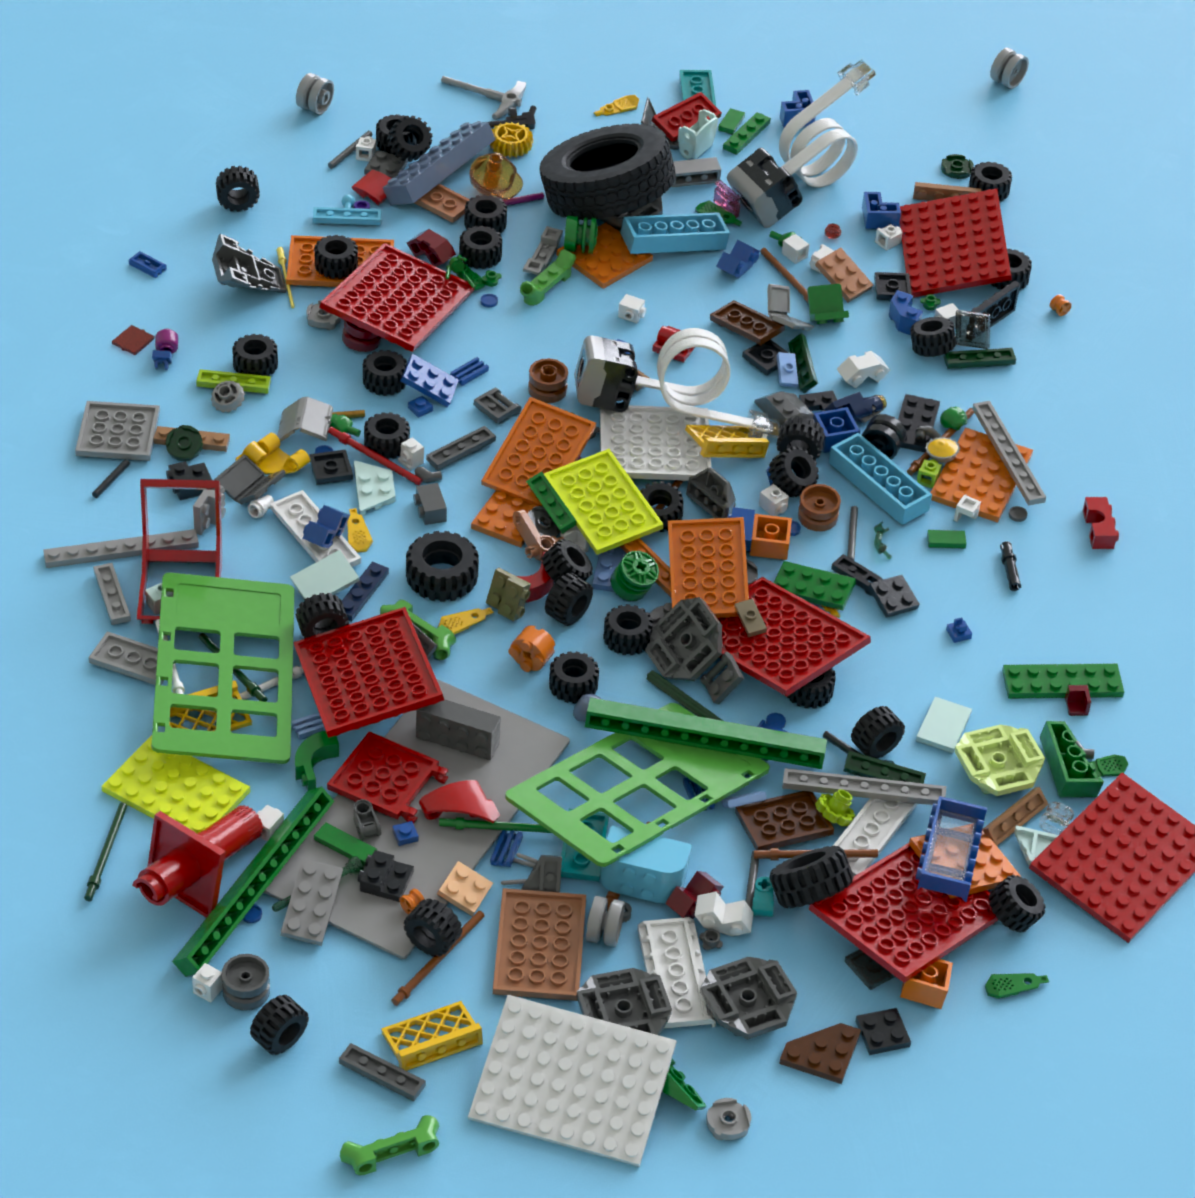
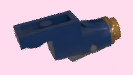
[824,392,887,423]

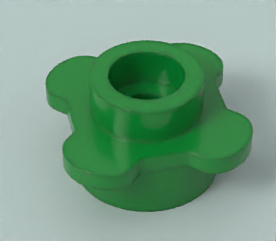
[482,270,502,287]
[920,294,941,310]

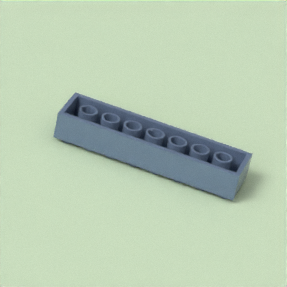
[382,121,496,205]

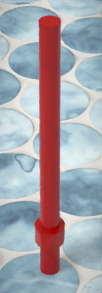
[328,426,422,486]

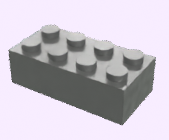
[416,699,501,760]

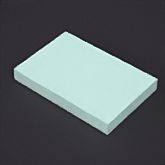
[290,550,360,599]
[916,697,972,753]

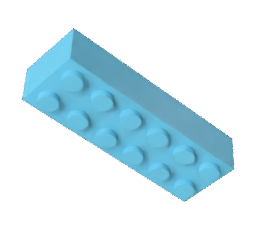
[620,212,730,254]
[829,433,932,525]

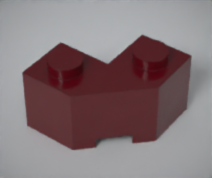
[407,229,456,267]
[665,871,724,919]

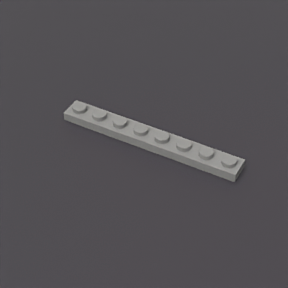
[972,401,1046,506]
[43,529,199,568]
[782,768,946,805]

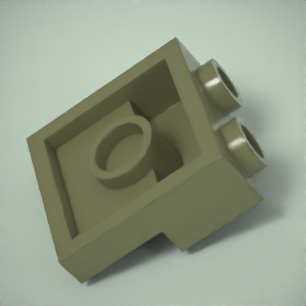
[486,568,531,621]

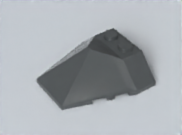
[212,234,287,293]

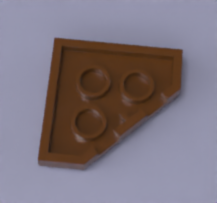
[779,1023,861,1084]

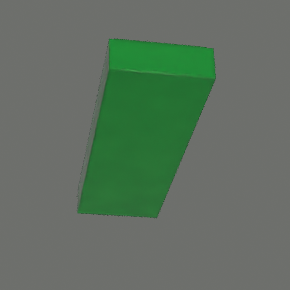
[314,822,377,866]

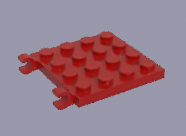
[327,731,448,824]

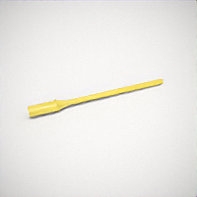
[276,247,295,308]

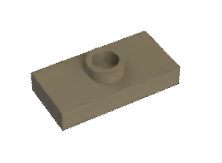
[734,599,767,637]

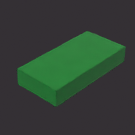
[718,108,745,135]
[927,530,967,548]

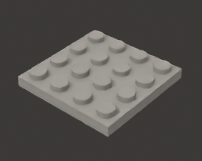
[75,401,160,461]

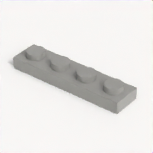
[93,563,131,625]

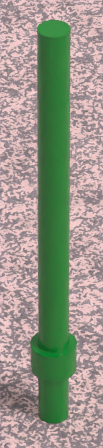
[439,817,551,833]

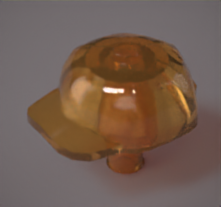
[470,153,523,200]

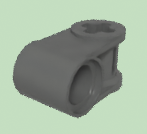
[353,799,381,840]

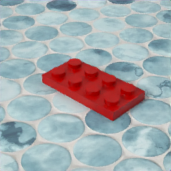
[652,92,722,142]

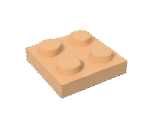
[437,861,493,916]

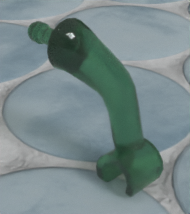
[874,521,892,559]

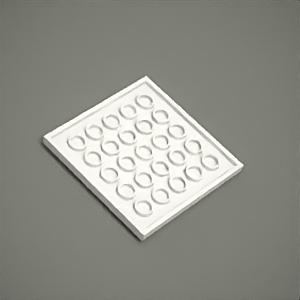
[600,405,711,481]

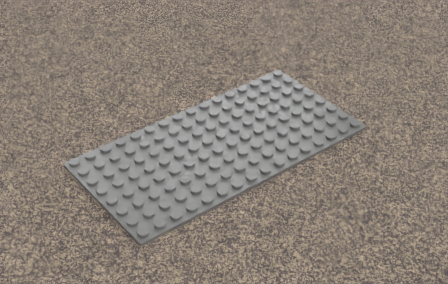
[264,679,570,959]

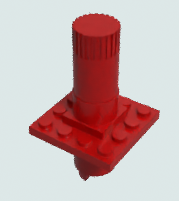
[132,805,263,918]

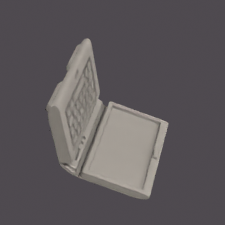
[767,284,814,331]
[277,397,333,442]

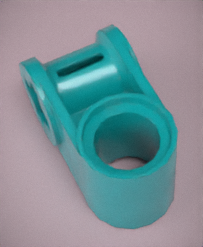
[752,877,774,917]

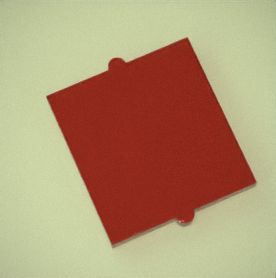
[112,325,155,355]

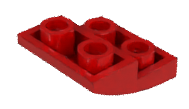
[351,169,392,206]

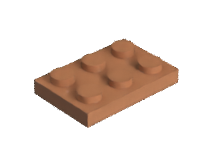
[415,184,470,223]
[815,248,873,303]

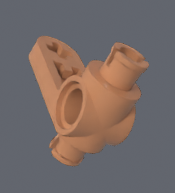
[513,509,564,561]

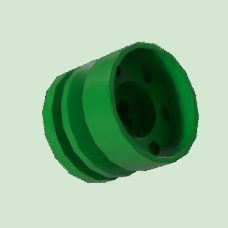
[564,215,598,254]
[610,551,659,601]

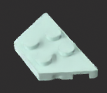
[354,461,396,516]
[1014,825,1059,866]

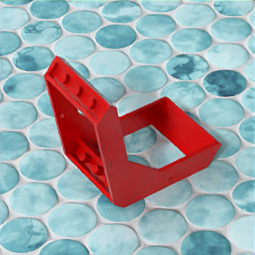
[137,479,222,624]

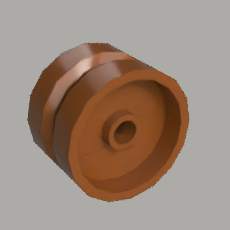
[528,358,568,403]
[798,484,841,531]

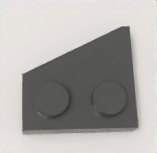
[521,855,562,893]

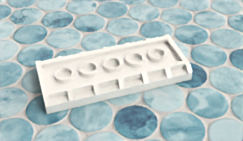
[637,917,716,1028]

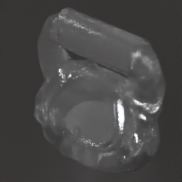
[1039,801,1074,835]

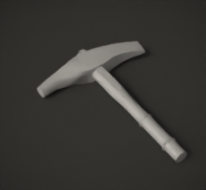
[441,76,526,120]

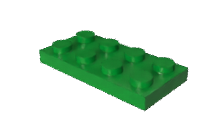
[774,561,856,611]

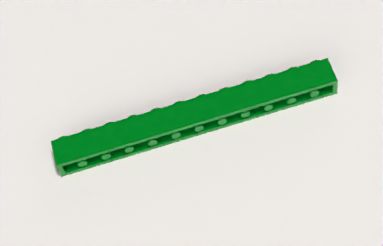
[585,697,827,769]
[172,786,335,977]

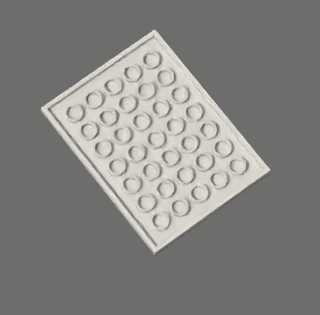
[468,995,677,1167]

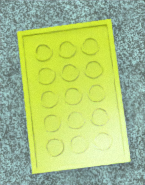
[544,449,663,555]
[101,735,250,833]

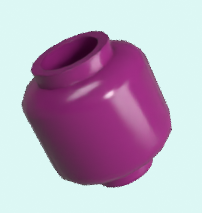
[155,328,179,354]

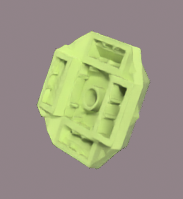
[954,725,1045,796]

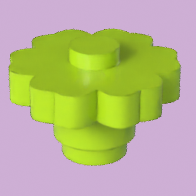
[815,789,855,826]

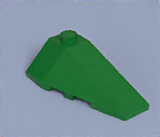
[662,1058,707,1110]

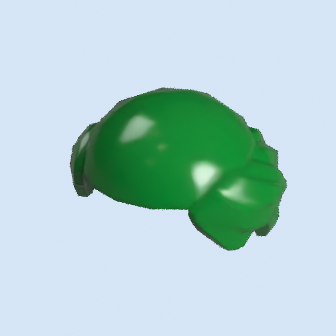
[940,406,968,430]

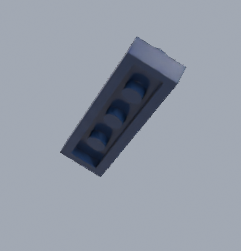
[342,562,389,621]

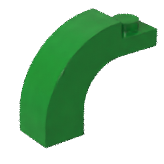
[295,731,339,791]

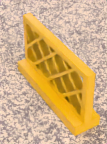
[685,425,770,458]
[169,680,252,731]
[381,1001,483,1071]

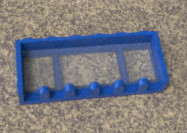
[915,796,987,902]

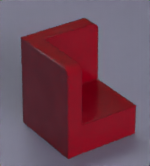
[1065,685,1091,716]

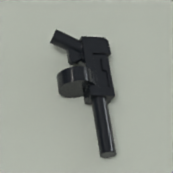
[488,105,537,130]

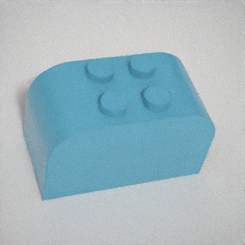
[600,825,692,903]

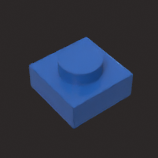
[408,396,433,418]
[392,821,419,846]

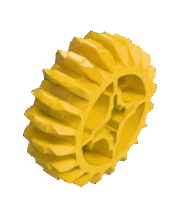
[489,122,533,158]

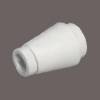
[248,495,274,518]

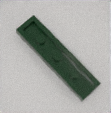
[788,333,818,393]
[943,348,1016,369]
[843,751,926,784]

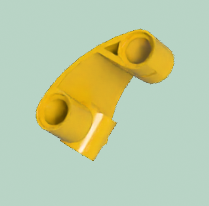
[235,432,310,474]

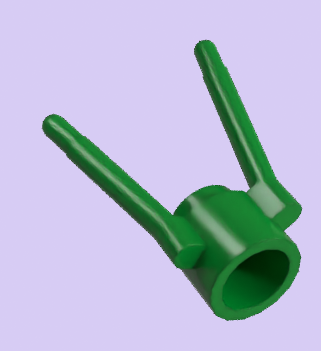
[446,255,475,288]

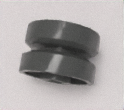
[222,954,270,1010]

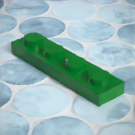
[723,112,771,155]
[526,471,577,534]

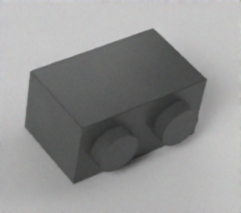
[413,483,447,525]

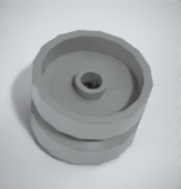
[990,48,1029,89]
[296,73,334,115]
[586,896,625,947]

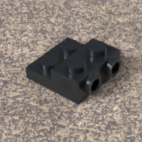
[166,461,212,500]
[358,850,414,902]

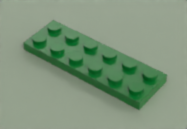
[1002,663,1124,699]

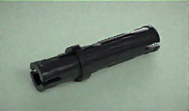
[1000,541,1021,591]

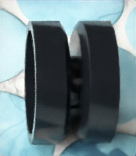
[862,414,906,460]

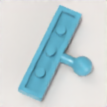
[313,194,382,226]

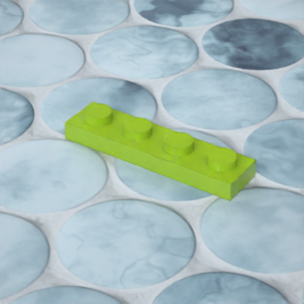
[196,369,271,394]

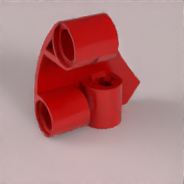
[419,780,500,823]

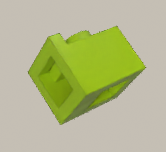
[917,459,942,488]

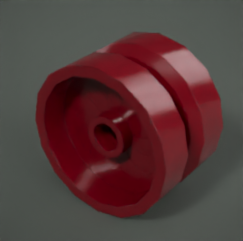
[342,321,381,352]

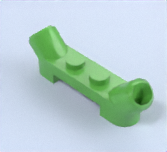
[520,249,576,306]
[380,599,456,660]
[340,1115,439,1175]

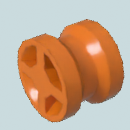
[1049,294,1072,316]
[399,888,424,914]

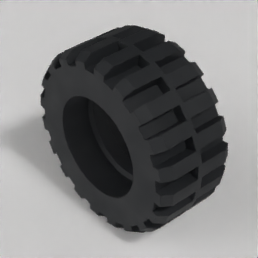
[406,531,479,602]
[769,846,854,908]

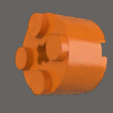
[508,625,555,672]

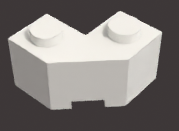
[837,351,890,388]
[695,892,754,936]

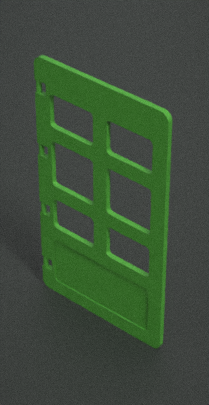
[151,572,294,764]
[505,703,770,867]

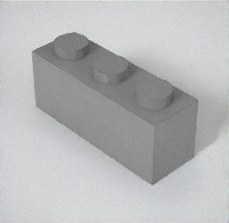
[672,157,721,187]

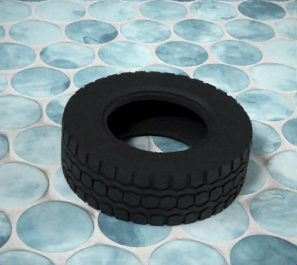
[539,124,676,220]

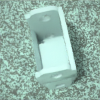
[678,109,718,159]

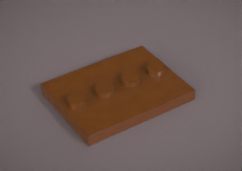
[735,791,834,850]

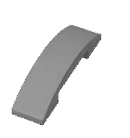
[523,226,563,275]

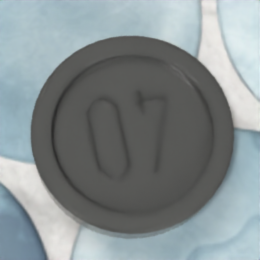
[1009,506,1028,522]

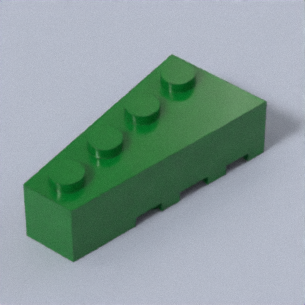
[1040,721,1104,797]

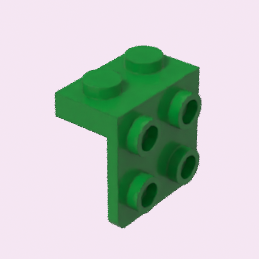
[807,284,849,324]

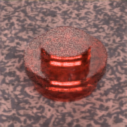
[824,223,841,239]

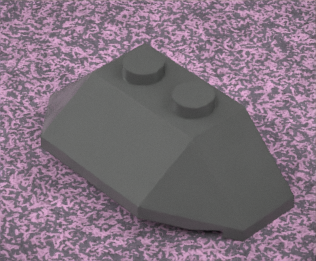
[754,391,814,430]
[686,468,736,518]

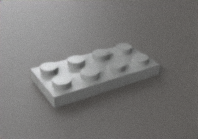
[89,631,176,685]
[280,858,343,946]

